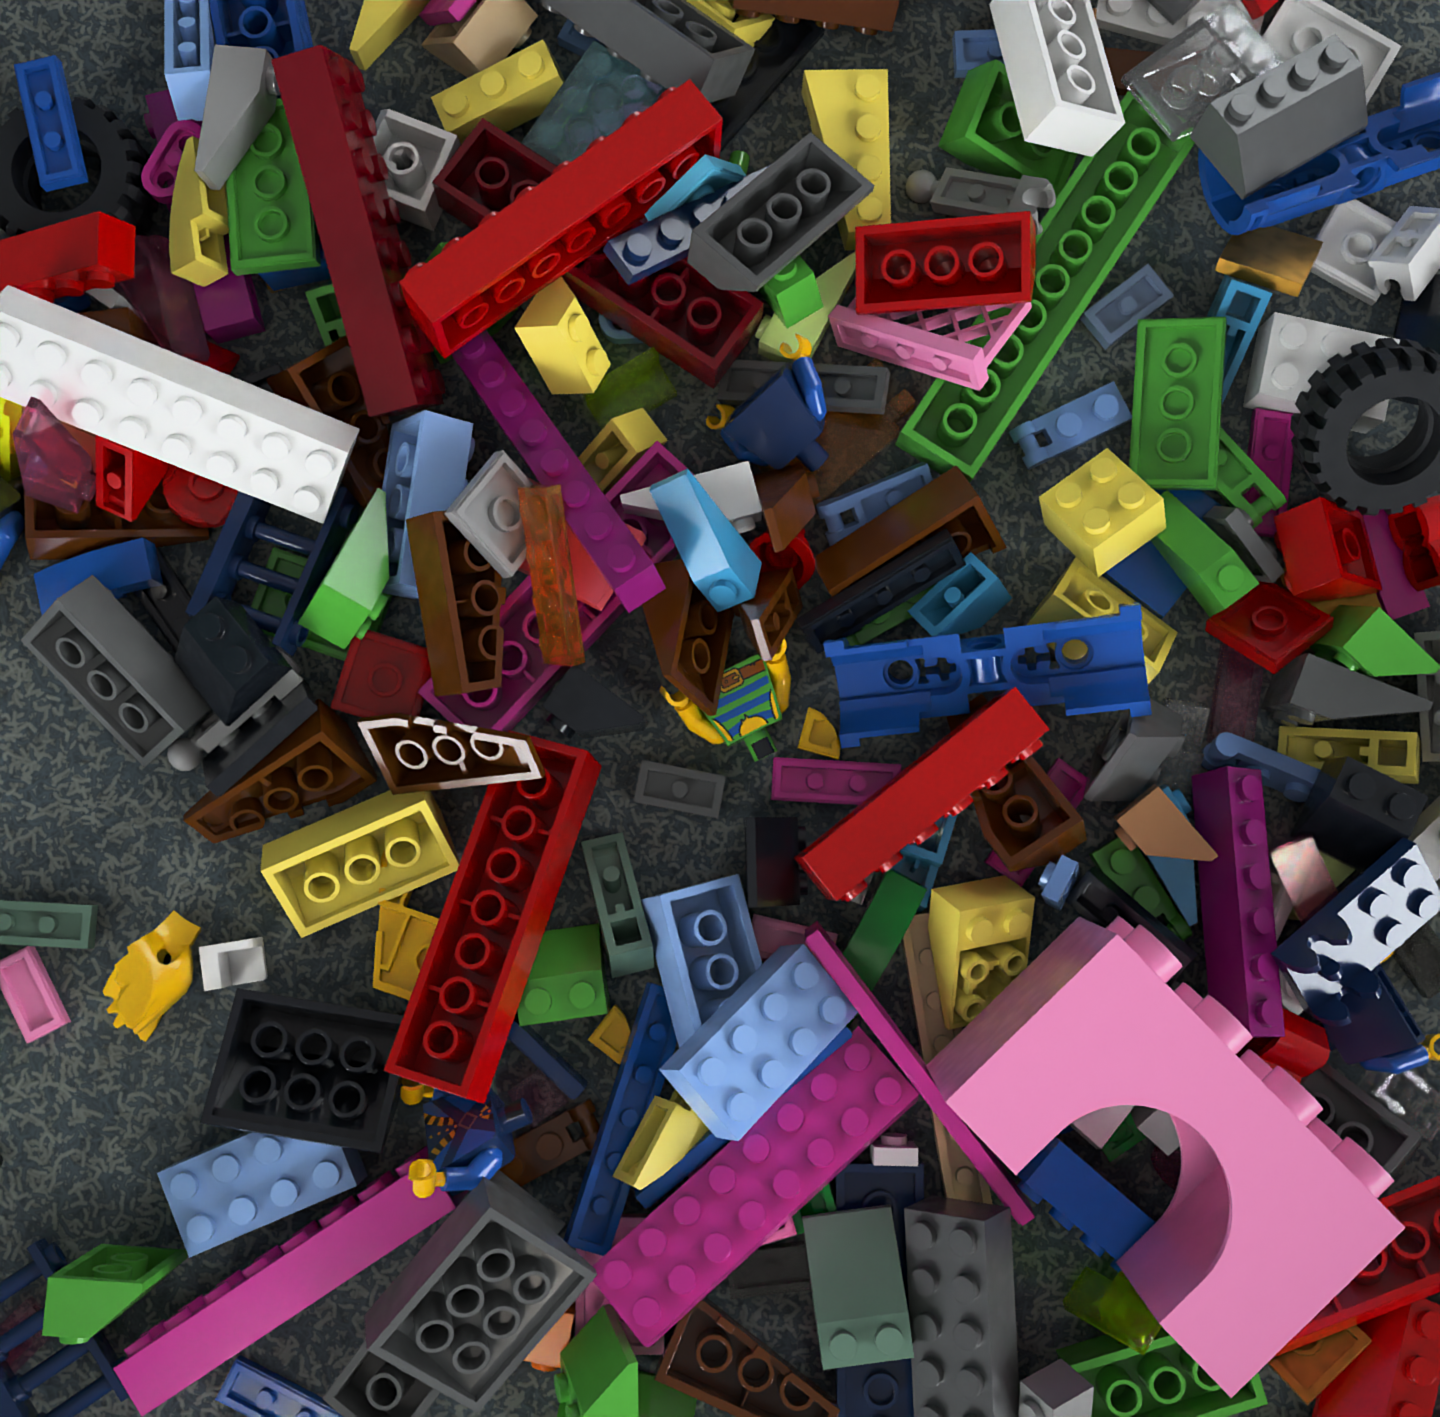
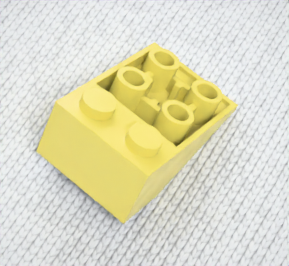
[928,875,1035,1030]

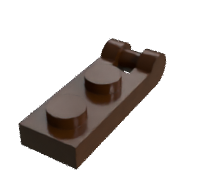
[499,1098,600,1187]

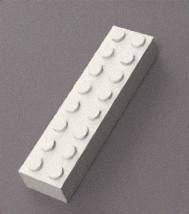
[0,285,360,524]

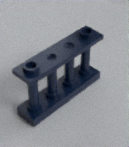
[185,486,359,657]
[0,1238,129,1417]

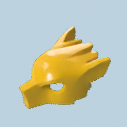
[103,910,202,1042]

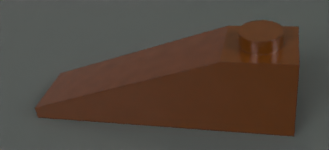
[266,335,390,509]
[23,460,209,560]
[947,694,1087,872]
[183,699,377,844]
[357,713,546,795]

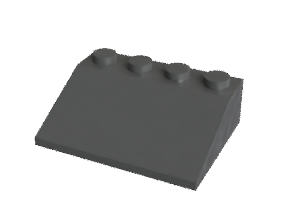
[364,1177,597,1413]

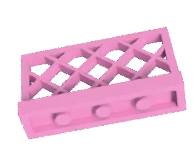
[828,297,1032,391]

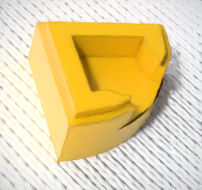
[797,707,840,760]
[588,1004,631,1065]

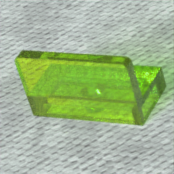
[582,347,677,430]

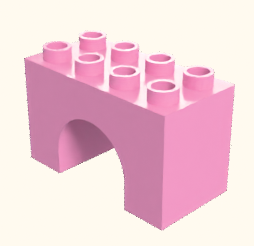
[926,916,1405,1398]

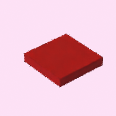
[1205,581,1334,675]
[330,630,432,718]

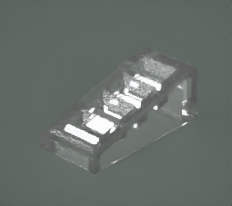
[1353,1068,1440,1142]

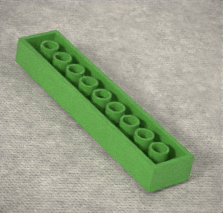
[895,87,1195,483]

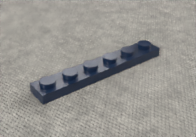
[603,165,770,285]

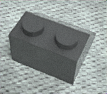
[1083,698,1185,802]

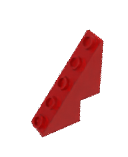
[95,340,240,522]

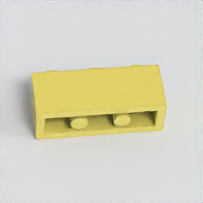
[431,39,573,144]

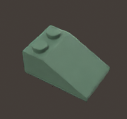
[802,1204,914,1370]

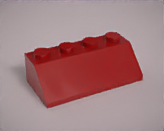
[855,211,1036,315]
[1312,1298,1440,1417]

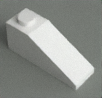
[620,461,763,533]

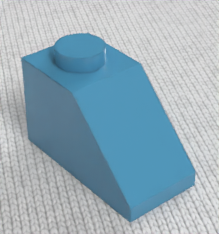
[908,552,1012,637]

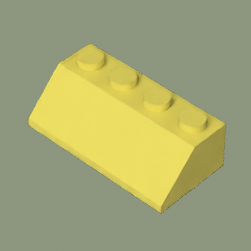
[260,790,460,938]

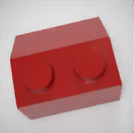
[1273,497,1383,602]

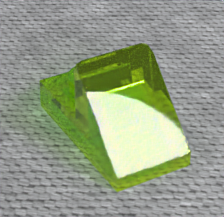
[1062,1266,1162,1355]

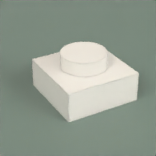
[870,1133,918,1166]

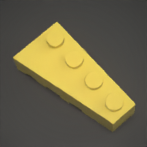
[801,69,891,250]

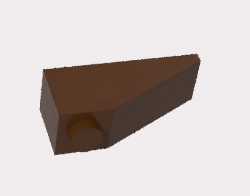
[753,462,820,552]
[732,567,803,661]

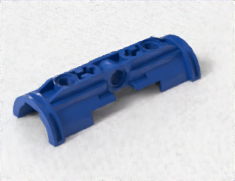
[1198,72,1440,235]
[823,602,1152,748]

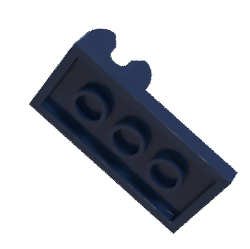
[1271,837,1440,1027]

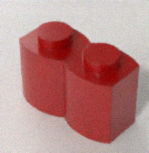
[1388,495,1440,592]
[1236,1008,1330,1083]

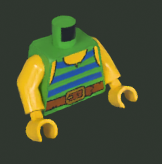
[660,639,791,762]

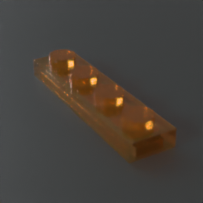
[518,484,585,666]

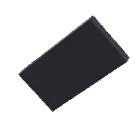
[656,13,825,151]

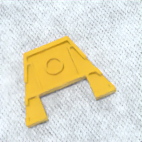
[373,851,439,1001]

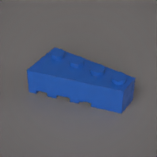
[1017,1137,1156,1282]

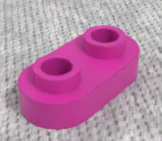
[141,120,201,204]

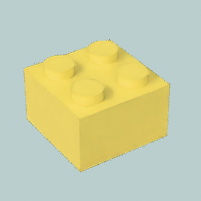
[1039,448,1166,577]

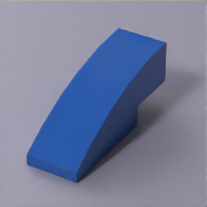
[34,538,163,615]

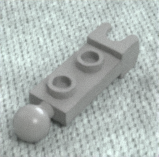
[905,167,1056,235]
[167,647,303,771]

